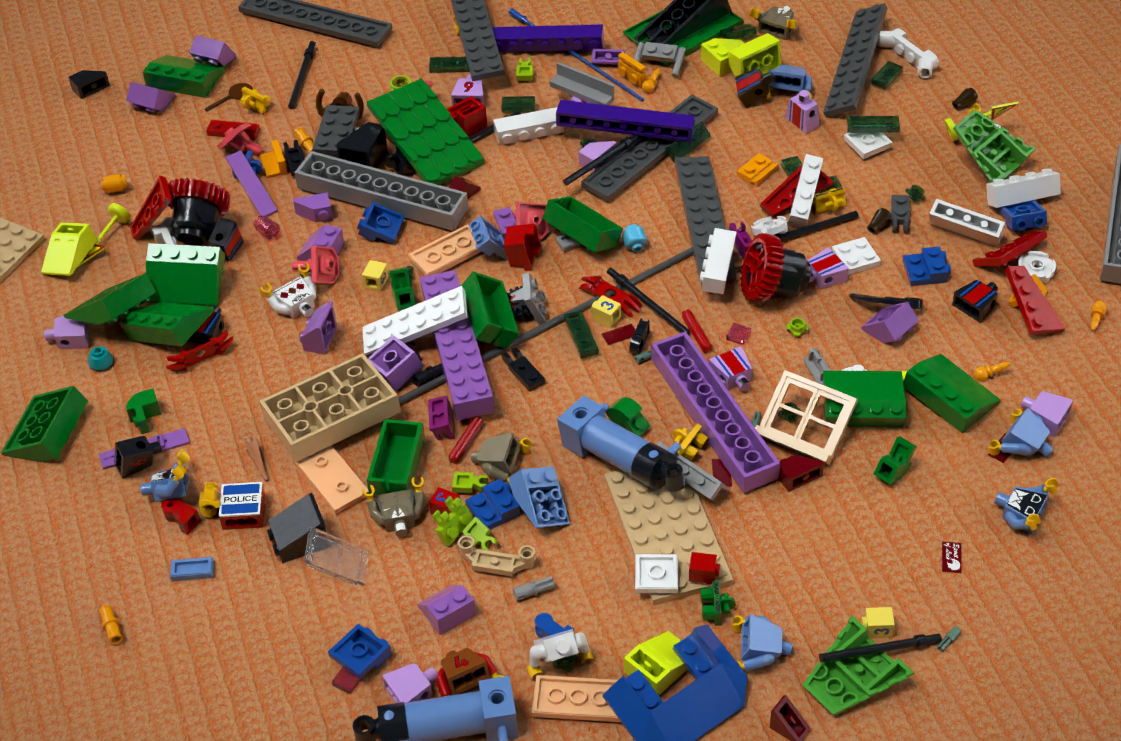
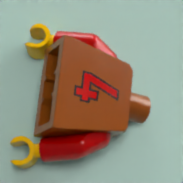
[436,648,504,697]

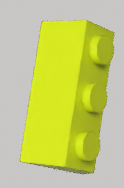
[728,33,782,77]

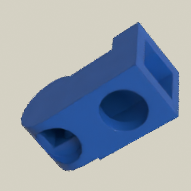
[535,613,575,638]

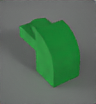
[389,267,415,310]
[126,388,161,434]
[605,397,651,436]
[873,436,917,484]

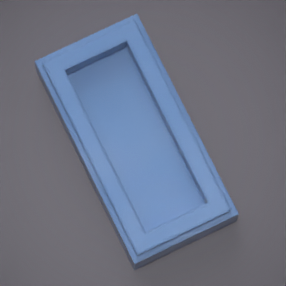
[170,557,214,581]

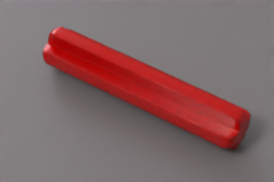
[682,309,712,353]
[448,417,483,464]

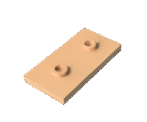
[408,224,480,276]
[294,445,369,514]
[532,675,621,722]

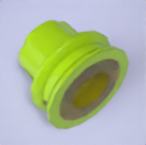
[390,75,411,91]

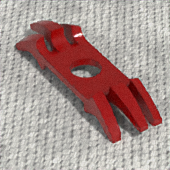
[579,276,642,318]
[166,330,234,371]

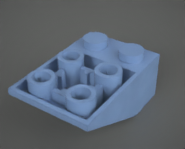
[509,466,570,528]

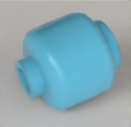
[622,224,647,252]

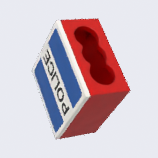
[219,482,265,530]

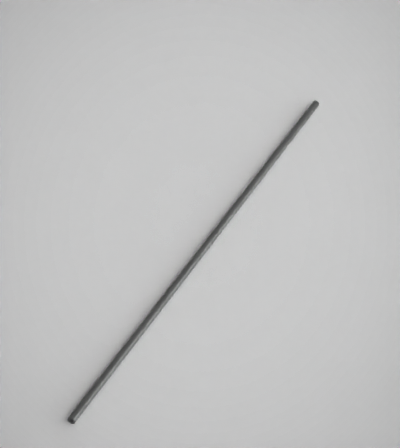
[398,228,729,405]

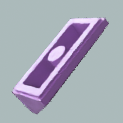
[591,49,625,65]

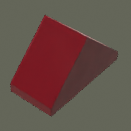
[449,176,481,199]
[770,695,811,741]

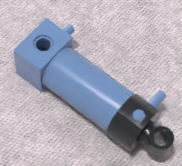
[557,395,685,492]
[352,676,518,741]

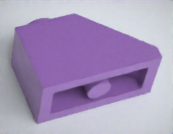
[293,192,333,222]

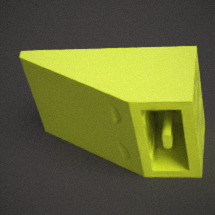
[41,222,98,276]
[624,631,688,696]

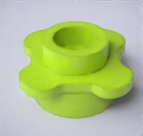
[786,318,809,336]

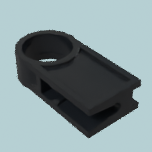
[629,318,650,355]

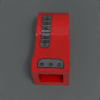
[161,498,200,535]

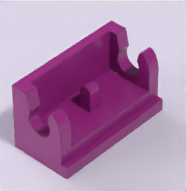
[729,222,751,259]
[428,396,454,440]

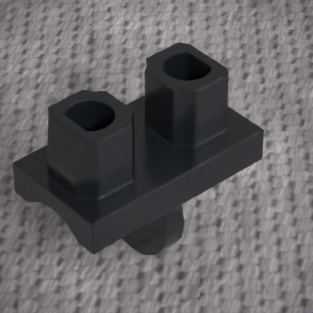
[385,145,414,176]

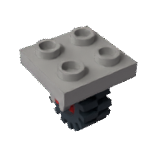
[507,272,547,324]

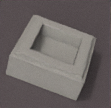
[556,235,580,253]

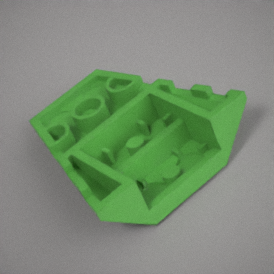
[953,110,1037,182]
[803,616,914,716]

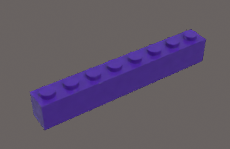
[492,24,604,52]
[556,100,695,142]

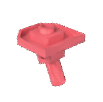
[217,122,263,155]
[513,202,549,240]
[292,246,339,284]

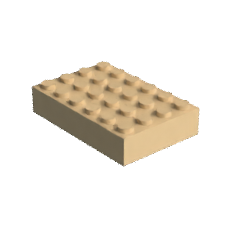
[259,353,401,462]

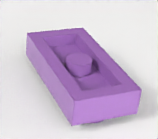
[493,207,516,239]

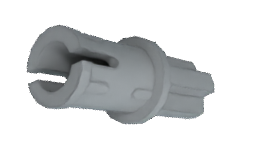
[513,577,555,601]

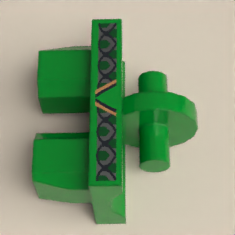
[700,582,736,626]

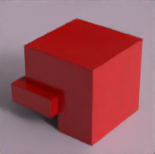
[447,96,488,137]
[503,224,542,271]

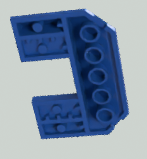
[602,624,748,741]

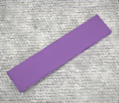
[225,150,278,218]
[99,428,190,470]

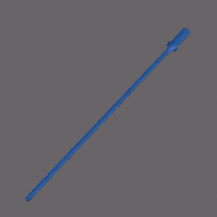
[508,8,644,101]

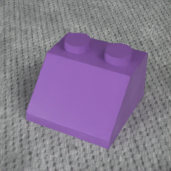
[189,35,236,66]
[126,82,175,112]
[297,225,344,261]
[300,301,337,354]
[861,302,919,343]
[368,336,424,391]
[418,584,476,635]

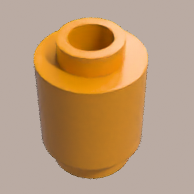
[101,174,128,194]

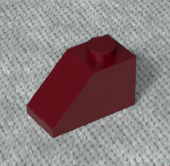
[778,455,824,492]

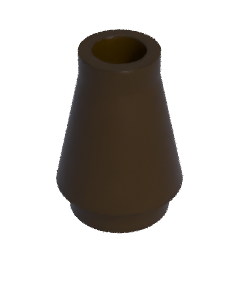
[952,88,978,110]
[867,208,892,234]

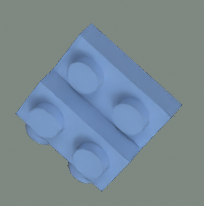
[469,215,507,260]

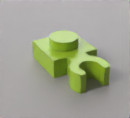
[516,58,533,81]
[452,472,488,493]
[462,517,499,551]

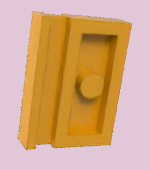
[618,52,646,88]
[737,153,779,187]

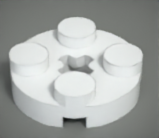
[751,216,788,236]
[1018,251,1056,283]

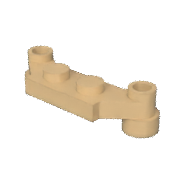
[458,536,536,577]

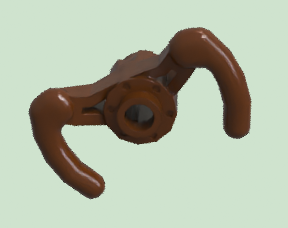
[316,89,364,120]

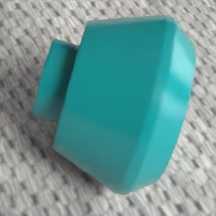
[87,346,113,371]

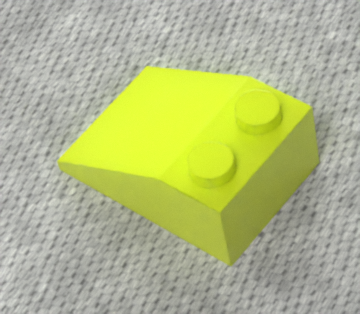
[701,38,745,77]

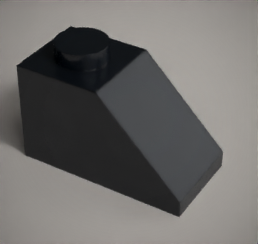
[68,70,110,99]

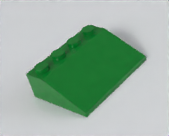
[143,55,226,98]
[146,243,225,306]
[63,273,156,325]
[120,302,215,346]
[903,354,1001,433]
[823,370,906,427]
[1,386,88,462]

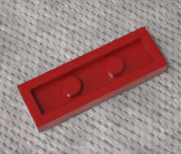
[206,120,260,140]

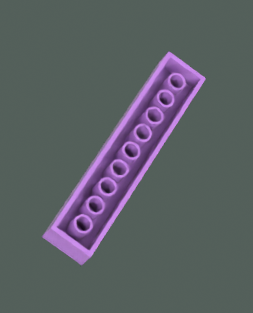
[419,270,495,421]
[651,332,780,493]

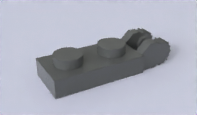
[891,195,910,233]

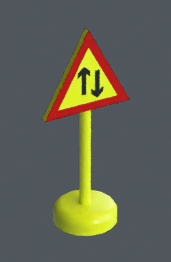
[944,102,1019,142]
[78,203,131,267]

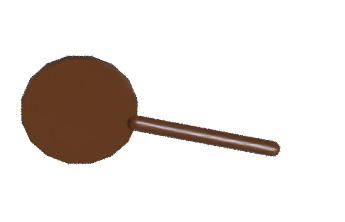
[204,83,253,111]

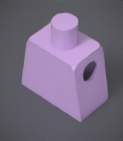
[44,316,89,349]
[1021,391,1073,437]
[382,663,437,703]

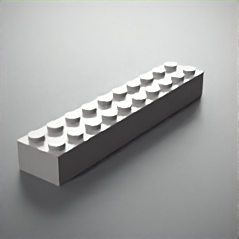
[1100,144,1121,284]
[294,151,468,231]

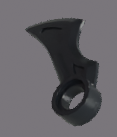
[849,293,923,309]

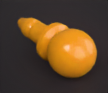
[642,68,660,93]
[1091,301,1107,331]
[974,362,1011,381]

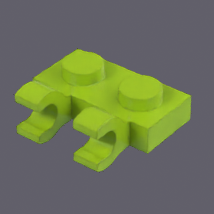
[432,496,474,546]

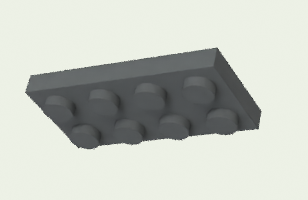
[312,105,360,156]

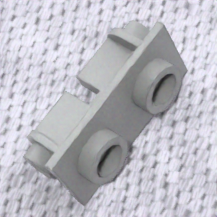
[803,348,831,385]

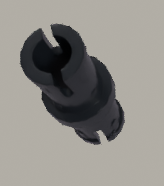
[412,363,444,386]

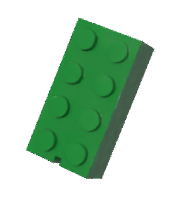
[542,196,623,253]
[461,271,519,349]
[367,419,425,496]

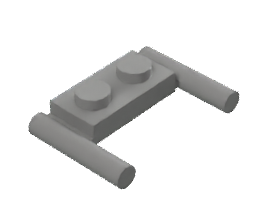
[634,42,686,78]

